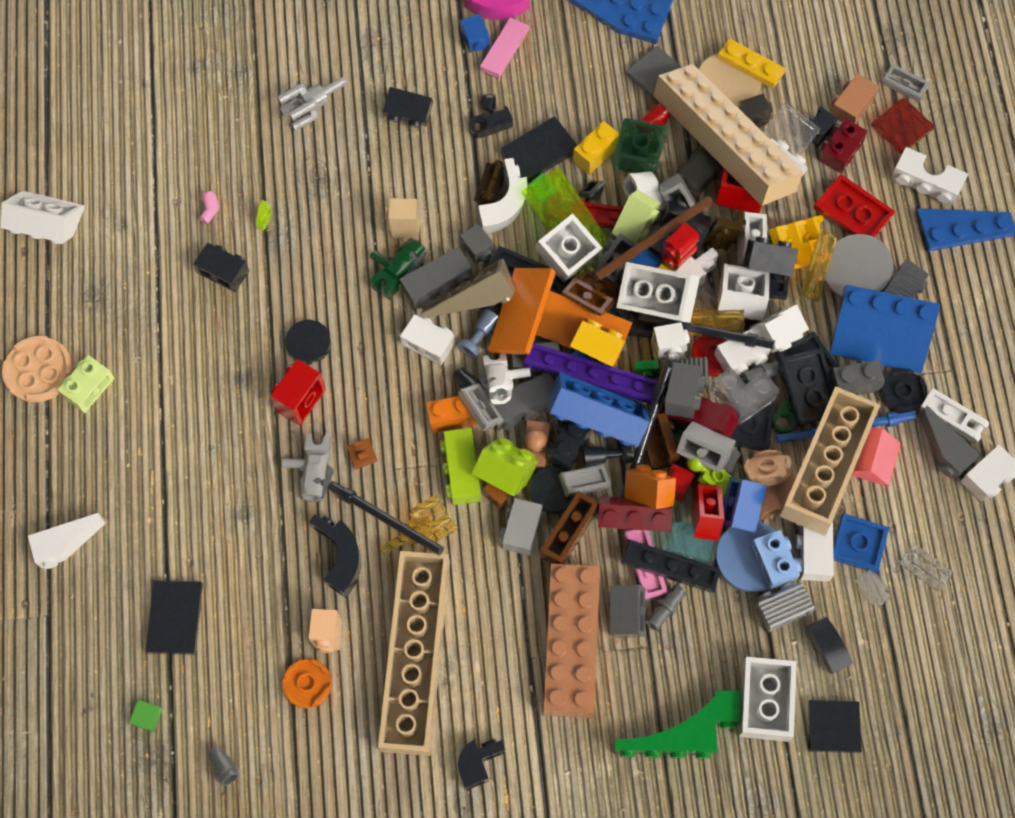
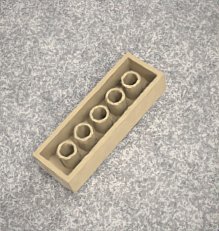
[780,386,880,536]

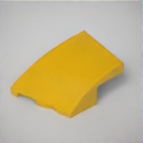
[769,215,826,270]

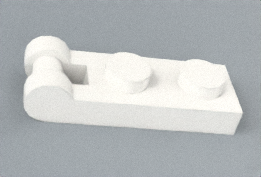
[919,388,989,444]

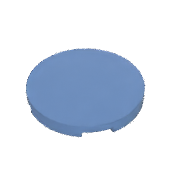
[716,522,776,593]

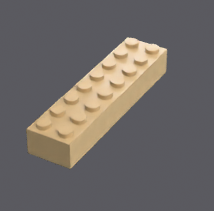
[654,64,803,206]
[378,551,450,756]

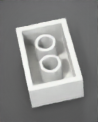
[617,262,700,323]
[739,657,797,742]

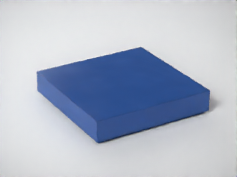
[833,513,890,574]

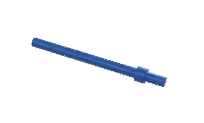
[776,411,917,444]

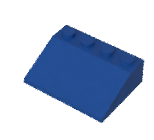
[829,285,940,374]

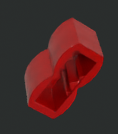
[661,222,699,271]

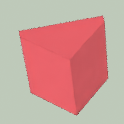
[851,428,901,487]

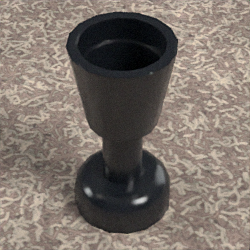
[583,443,633,468]

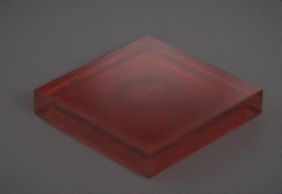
[871,97,935,155]

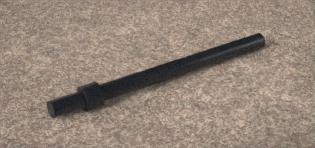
[639,313,776,350]
[620,366,672,497]
[328,481,444,556]

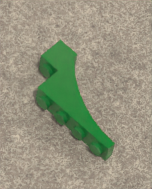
[614,690,742,759]

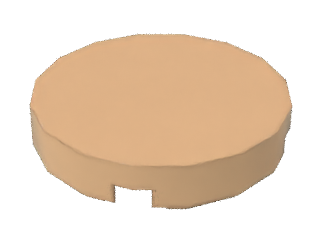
[744,450,792,486]

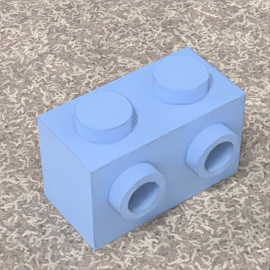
[751,530,801,590]

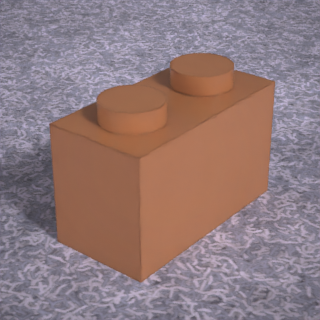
[831,73,880,124]

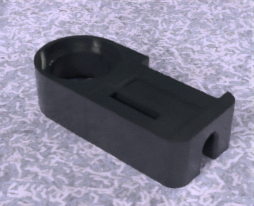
[469,106,513,138]

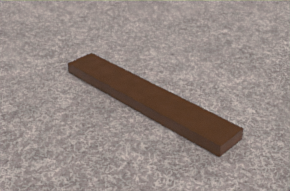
[593,196,714,282]

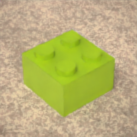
[472,438,539,496]

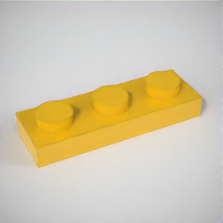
[718,38,786,89]

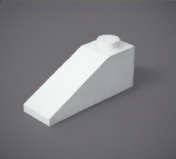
[28,513,105,569]

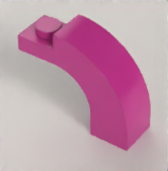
[464,0,530,20]

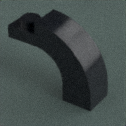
[309,514,361,598]

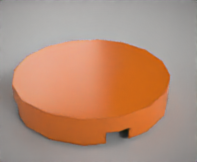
[282,659,332,709]

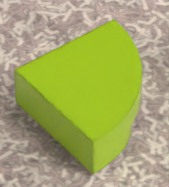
[256,200,272,231]

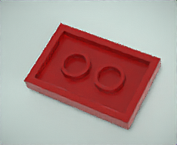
[813,174,896,237]

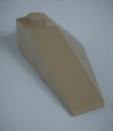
[421,258,515,318]

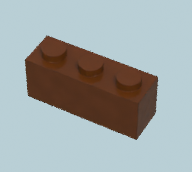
[540,490,599,564]

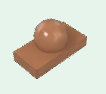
[524,420,550,469]

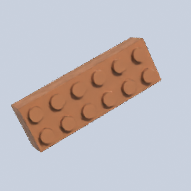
[544,564,600,718]

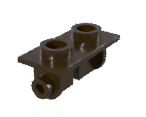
[474,160,505,205]

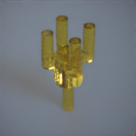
[379,494,458,555]

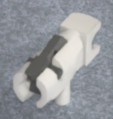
[480,353,531,404]

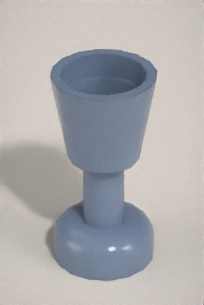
[457,309,498,359]

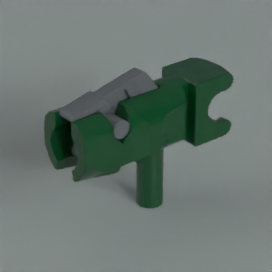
[370,238,427,300]

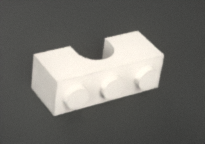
[891,147,968,206]

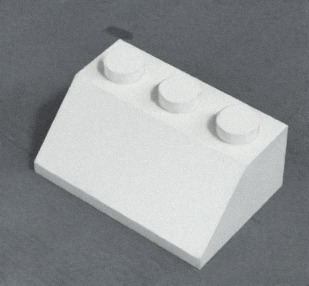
[1,190,84,244]

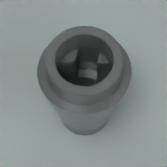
[208,746,240,786]

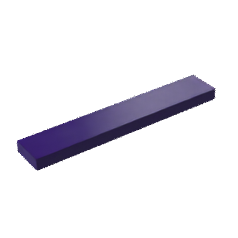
[523,343,658,404]

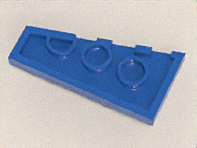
[916,208,1015,252]

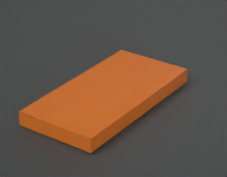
[488,268,556,354]
[536,291,632,366]

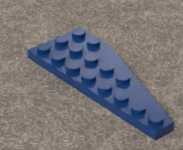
[567,0,674,45]

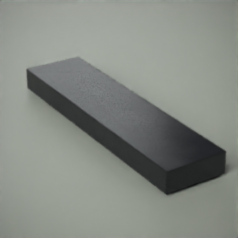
[621,539,720,593]

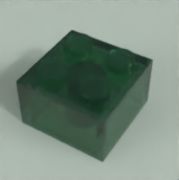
[613,118,667,177]

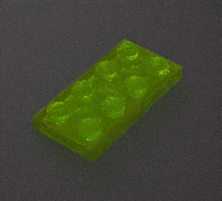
[522,167,608,247]

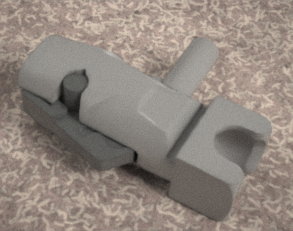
[282,434,334,502]

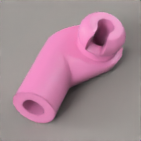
[199,191,219,224]

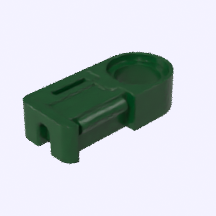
[772,397,796,434]

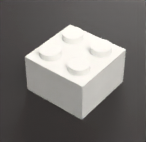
[534,214,602,283]
[717,264,769,321]

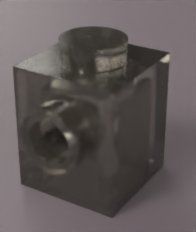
[738,93,773,128]

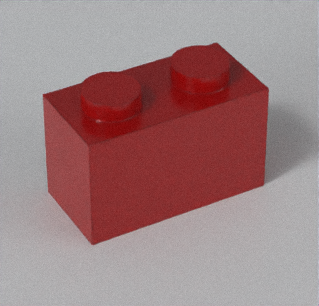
[692,484,724,541]

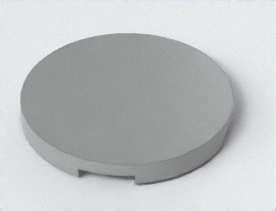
[823,234,893,298]

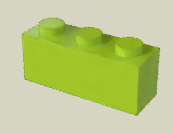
[440,428,482,505]

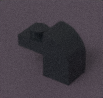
[458,739,506,791]

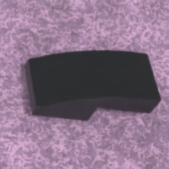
[805,617,853,674]

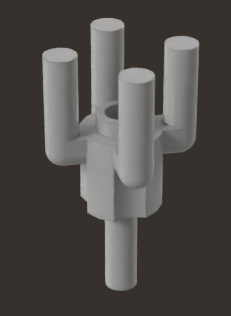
[277,77,347,131]

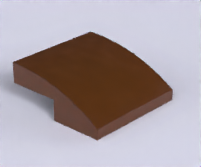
[562,269,620,317]

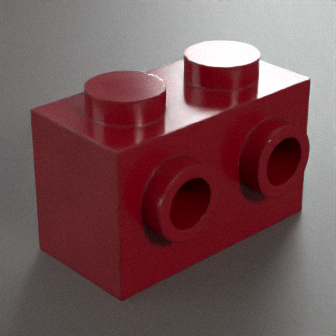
[819,118,868,174]

